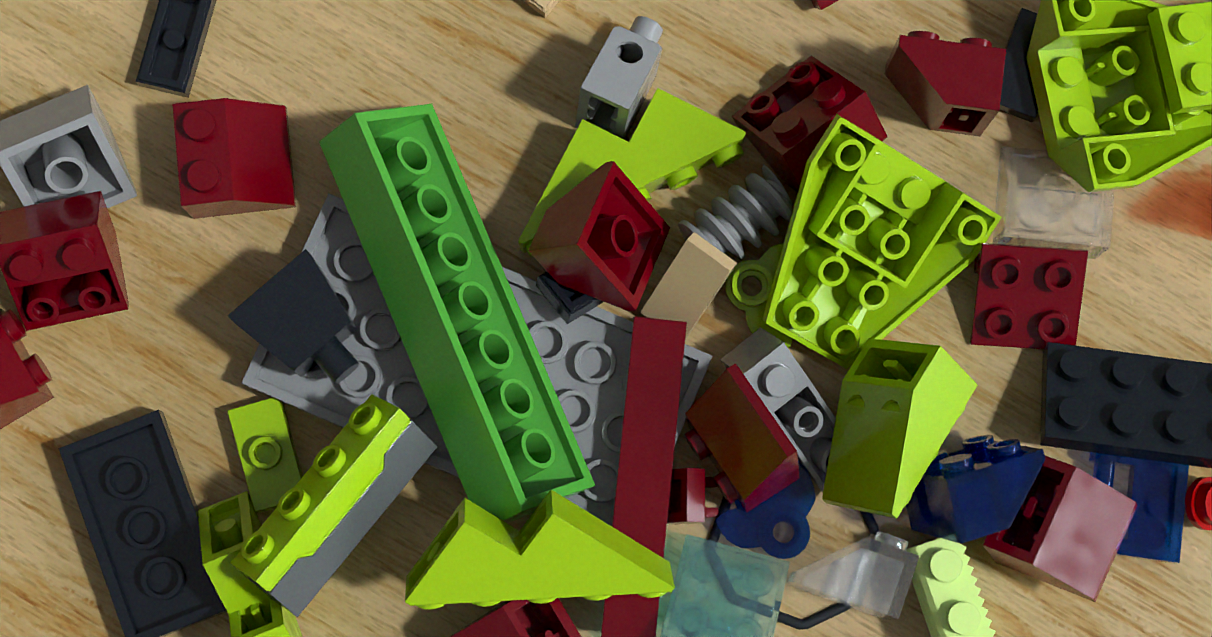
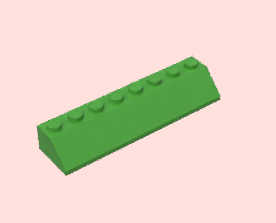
[319,104,596,523]

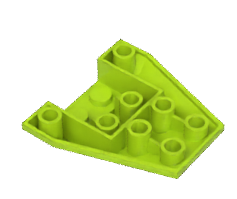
[1026,0,1212,192]
[762,114,1002,369]

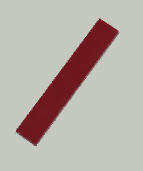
[601,317,687,637]

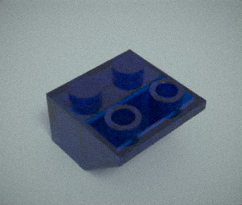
[906,435,1045,544]

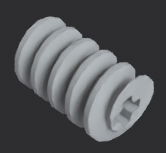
[678,165,793,260]

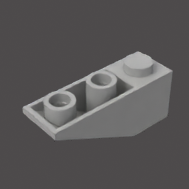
[720,328,836,492]

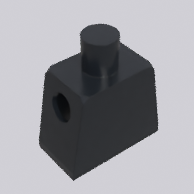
[228,249,359,384]

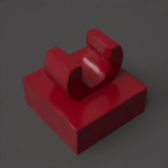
[667,468,718,525]

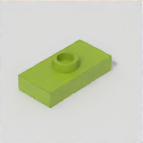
[227,397,303,513]

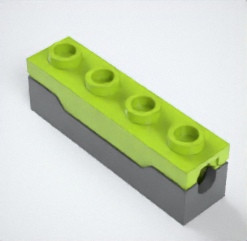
[230,394,438,617]

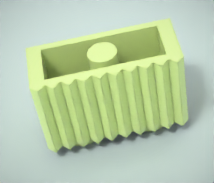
[902,533,996,637]

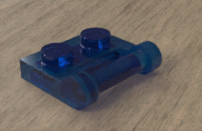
[1089,452,1189,564]

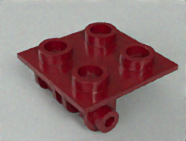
[970,243,1088,349]

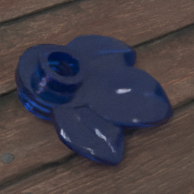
[716,461,816,559]

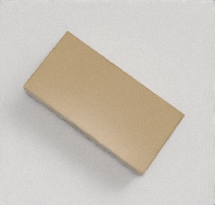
[640,232,737,339]

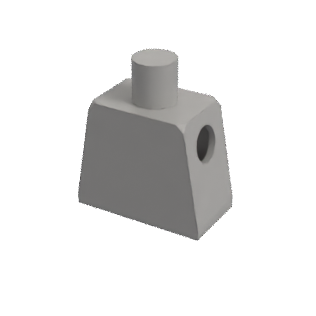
[575,16,663,140]

